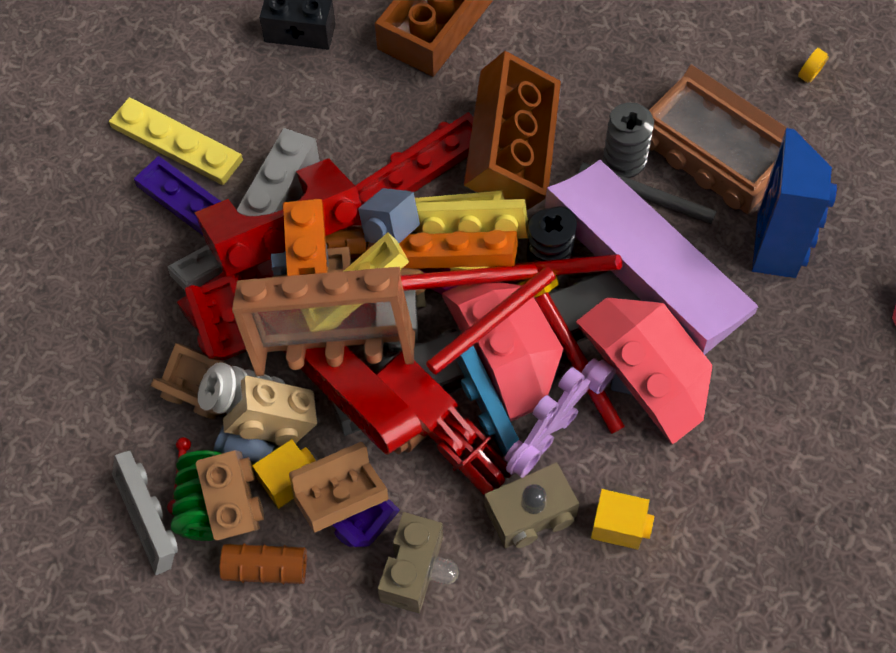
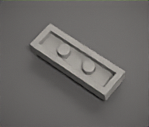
[112,451,178,575]

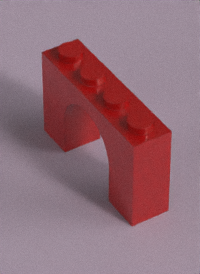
[194,158,362,277]

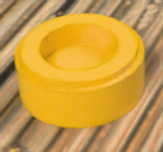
[798,48,829,83]

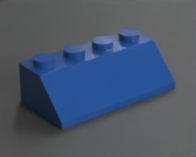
[752,128,837,278]

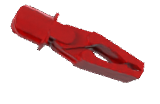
[375,350,512,495]

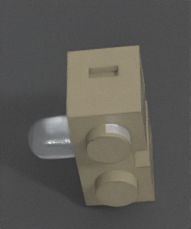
[484,462,579,548]
[378,512,459,614]

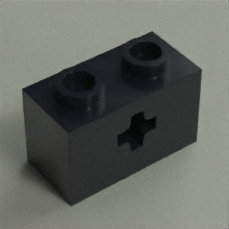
[259,0,336,50]

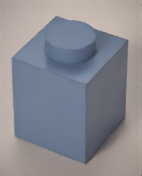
[358,188,420,243]

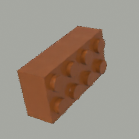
[375,0,493,77]
[464,51,561,210]

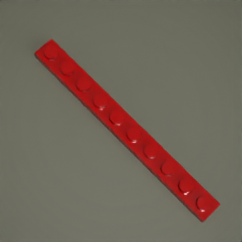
[177,112,474,333]

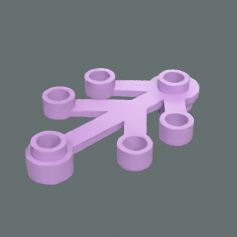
[505,358,616,478]

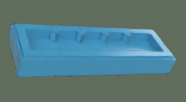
[456,346,519,458]

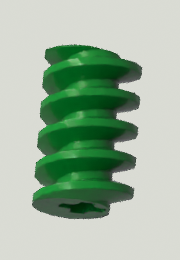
[171,450,223,541]

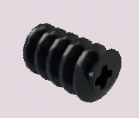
[526,206,577,276]

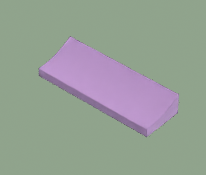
[545,160,758,355]

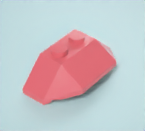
[442,282,563,422]
[576,298,713,445]

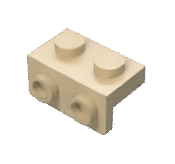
[223,376,317,446]

